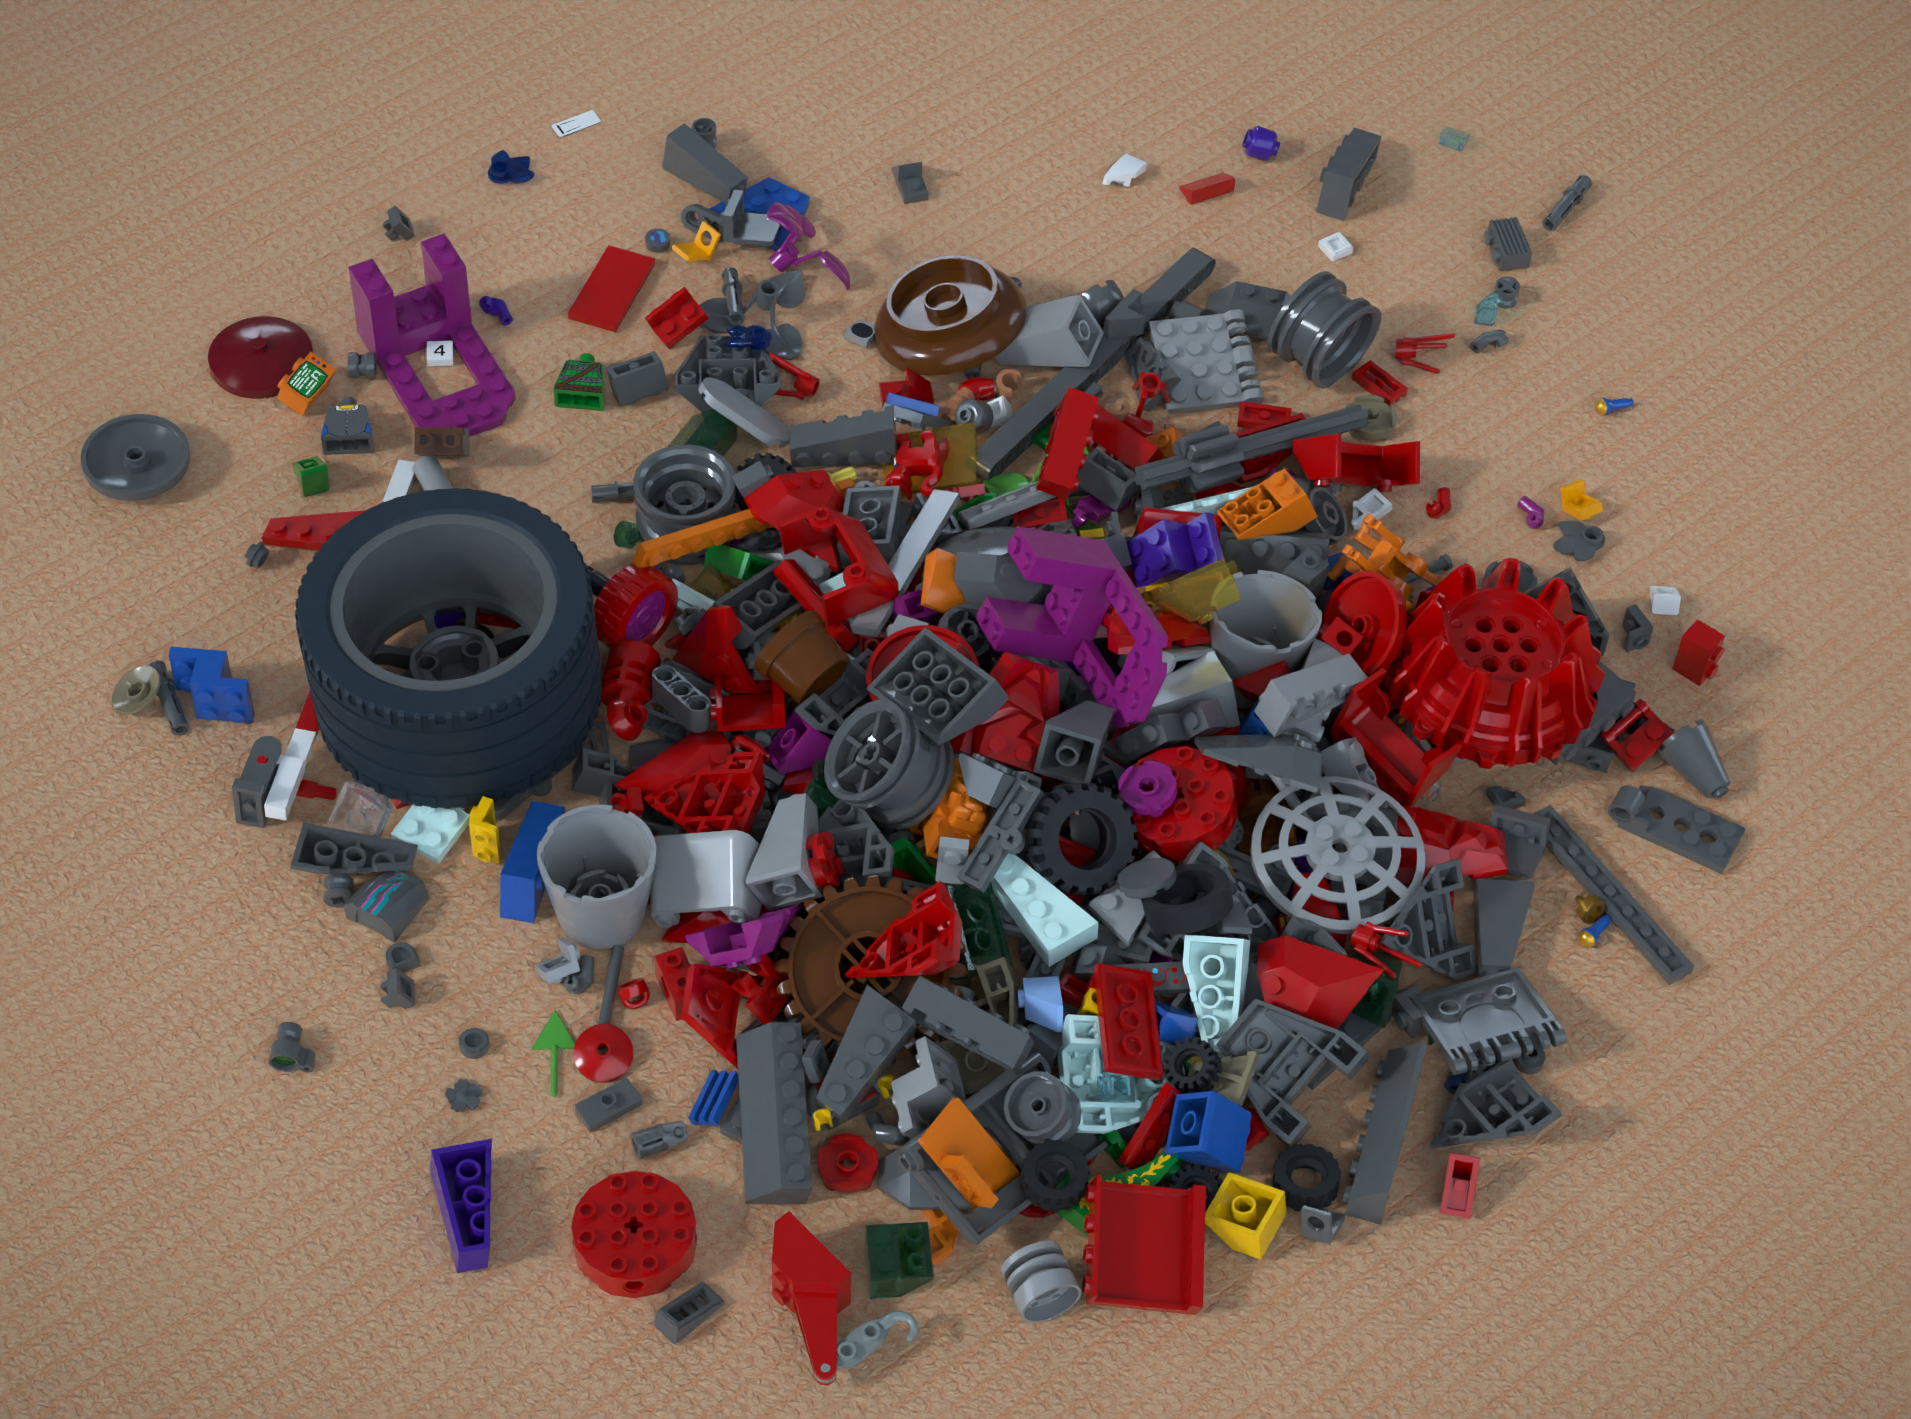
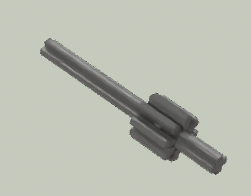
[1134,404,1368,493]

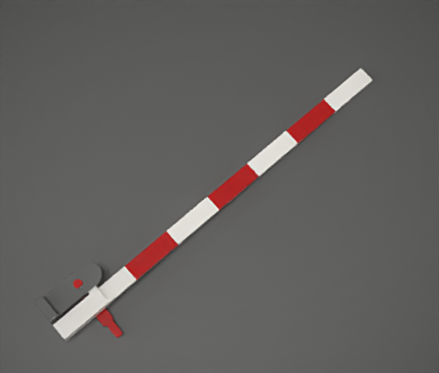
[232,459,416,828]

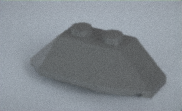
[1205,281,1291,339]
[878,1149,973,1210]

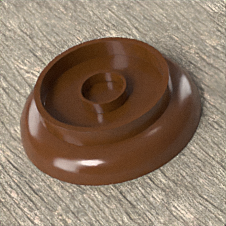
[874,255,1027,375]

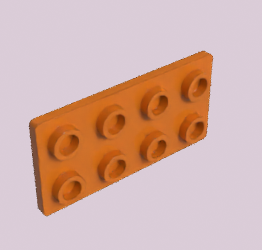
[919,1097,1021,1209]

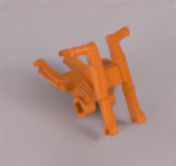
[1326,513,1443,614]

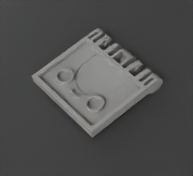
[1148,309,1264,415]

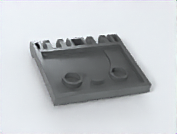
[1410,967,1567,1075]

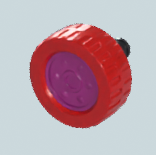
[587,563,678,648]

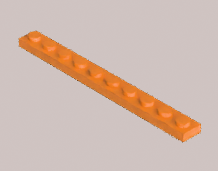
[632,478,856,568]

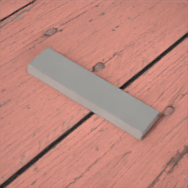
[958,481,1056,530]

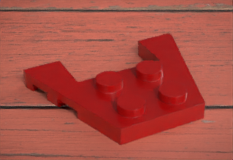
[681,963,765,1069]

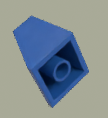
[1165,1091,1252,1174]

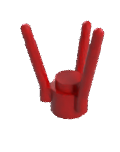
[1395,333,1456,374]
[769,353,820,400]
[1132,372,1171,417]
[1350,921,1422,978]

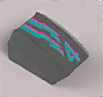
[344,870,429,943]

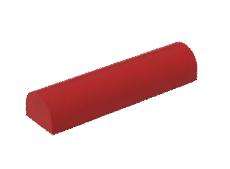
[773,559,859,654]

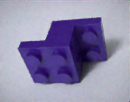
[1126,512,1225,588]

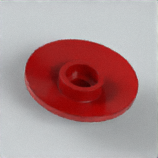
[573,1024,633,1083]

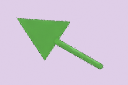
[532,1011,575,1097]

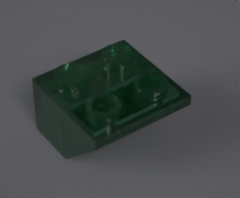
[864,1222,934,1299]

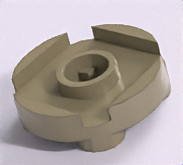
[1346,395,1397,440]

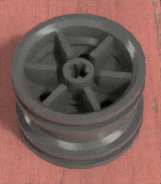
[1268,271,1381,389]
[633,445,737,565]
[824,700,955,830]

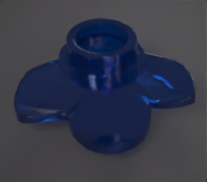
[488,150,534,184]
[724,325,772,350]

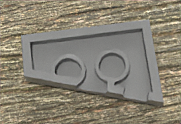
[1088,850,1161,947]

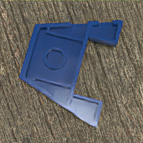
[709,177,810,251]

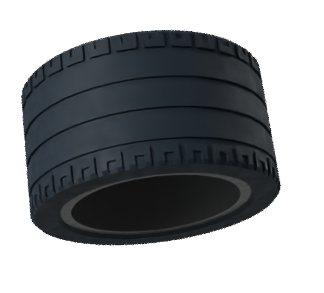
[295,488,602,809]

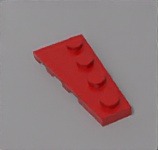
[262,510,366,550]

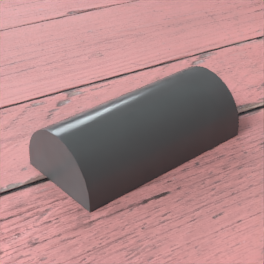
[712,560,804,649]

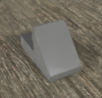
[935,836,969,885]

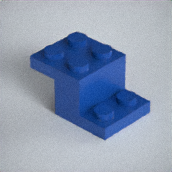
[168,647,255,723]

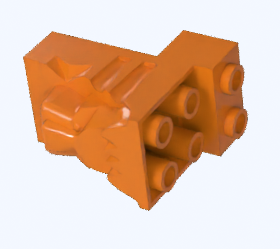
[908,758,991,859]

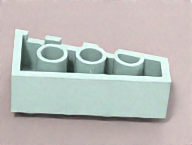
[988,854,1098,967]

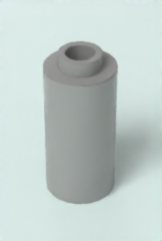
[413,456,453,491]

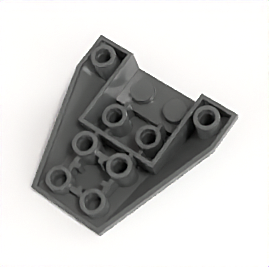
[675,333,780,413]

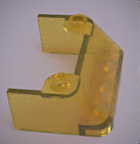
[1148,558,1242,625]

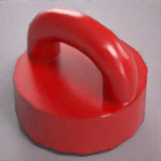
[617,978,650,1009]

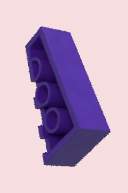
[430,1139,492,1273]

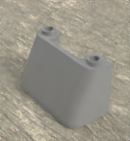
[650,830,762,928]

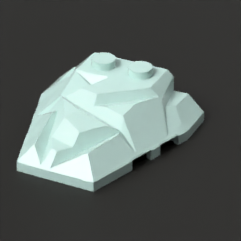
[1058,1014,1185,1134]

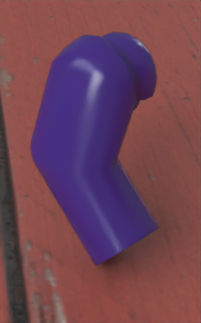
[479,296,513,325]

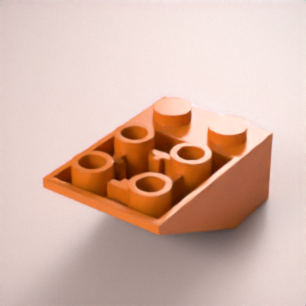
[1216,469,1318,540]

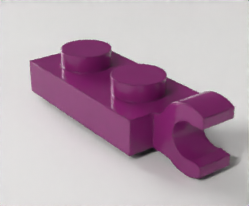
[1071,494,1132,529]

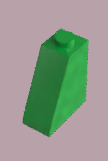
[703,544,775,581]

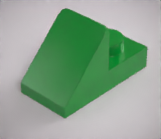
[292,456,329,497]

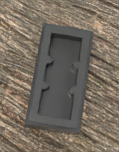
[574,1078,642,1132]

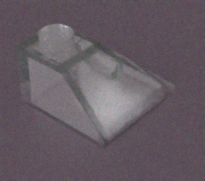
[326,780,393,837]

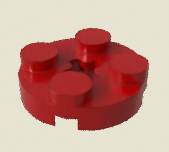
[806,831,844,889]
[817,1134,878,1193]

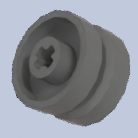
[1296,487,1348,546]
[1004,1071,1082,1145]

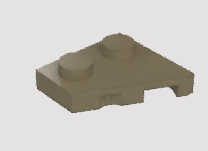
[1188,1051,1260,1107]

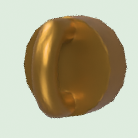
[1575,895,1605,924]

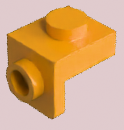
[1560,479,1603,521]

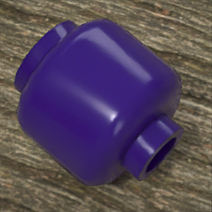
[1242,126,1280,161]

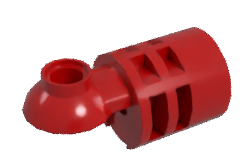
[601,640,661,741]

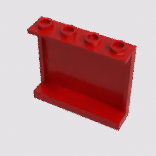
[1082,1175,1206,1315]

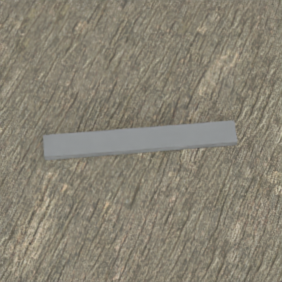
[851,489,960,637]

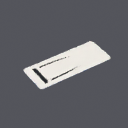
[551,110,601,137]

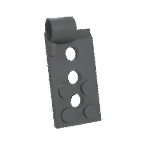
[1608,785,1746,874]
[1330,805,1398,927]

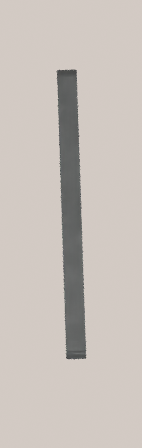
[967,248,1216,480]

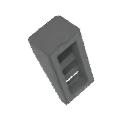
[654,1281,724,1344]

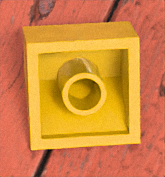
[1205,1172,1287,1260]

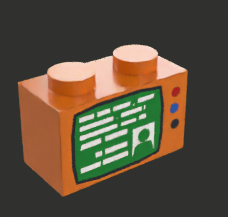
[277,351,336,416]

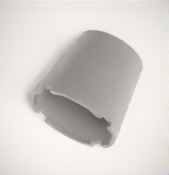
[1209,570,1322,708]
[537,804,657,949]

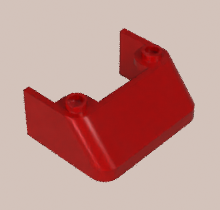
[1293,434,1420,492]
[779,507,899,627]
[1331,668,1462,807]

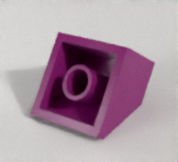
[764,705,833,774]

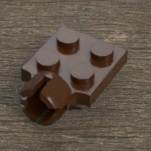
[1237,779,1298,856]

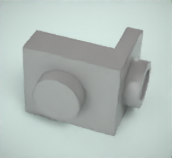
[535,937,580,983]

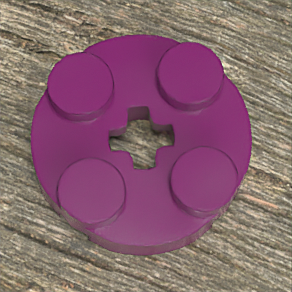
[1118,761,1178,817]

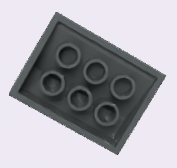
[866,628,1009,746]

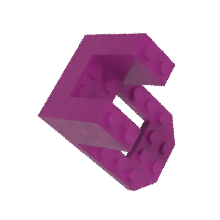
[348,233,516,437]
[976,526,1167,728]

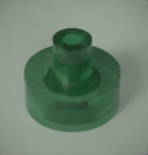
[614,521,642,549]

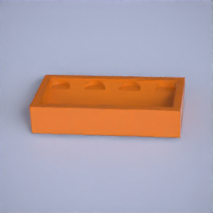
[921,548,967,614]

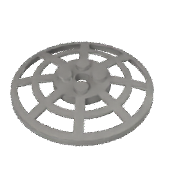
[1250,776,1425,934]

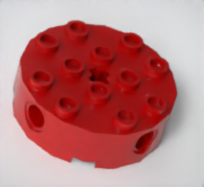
[1119,746,1238,862]
[571,1171,697,1298]

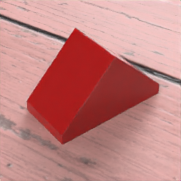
[1233,660,1293,702]

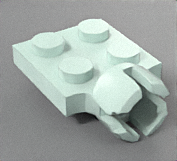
[391,804,470,864]

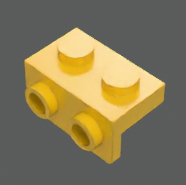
[469,796,502,864]

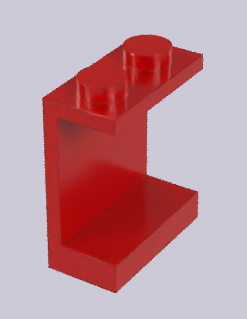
[710,677,786,731]

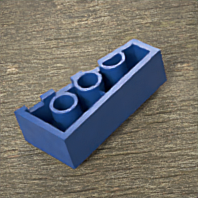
[500,801,565,923]

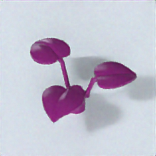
[766,202,850,291]

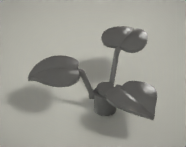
[699,270,805,359]

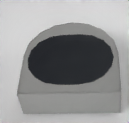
[845,321,875,349]

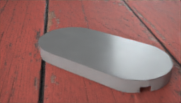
[698,377,790,448]

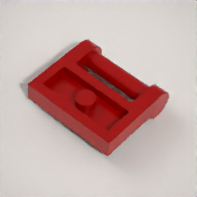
[1598,699,1674,772]

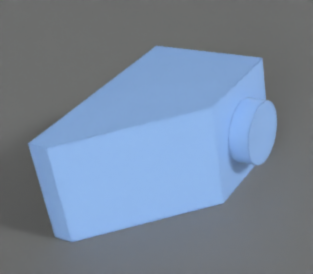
[1018,976,1063,1032]

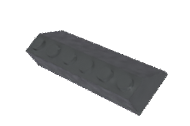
[736,1022,812,1204]
[1342,1042,1427,1225]

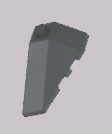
[290,822,418,874]

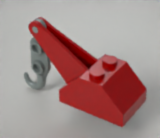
[771,1211,918,1386]

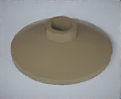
[112,666,161,714]

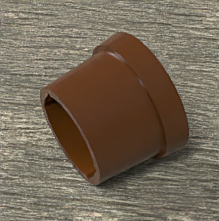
[754,610,851,704]

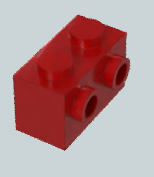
[1672,619,1725,686]

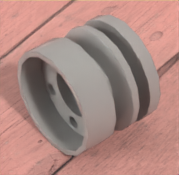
[1001,1240,1082,1323]

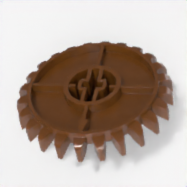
[775,874,968,1065]

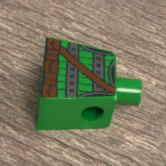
[553,353,604,411]

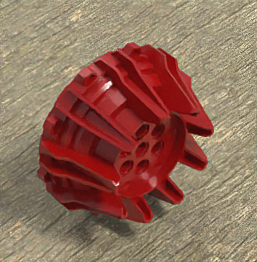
[1383,558,1605,769]

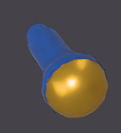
[1595,398,1634,416]
[1578,915,1611,948]

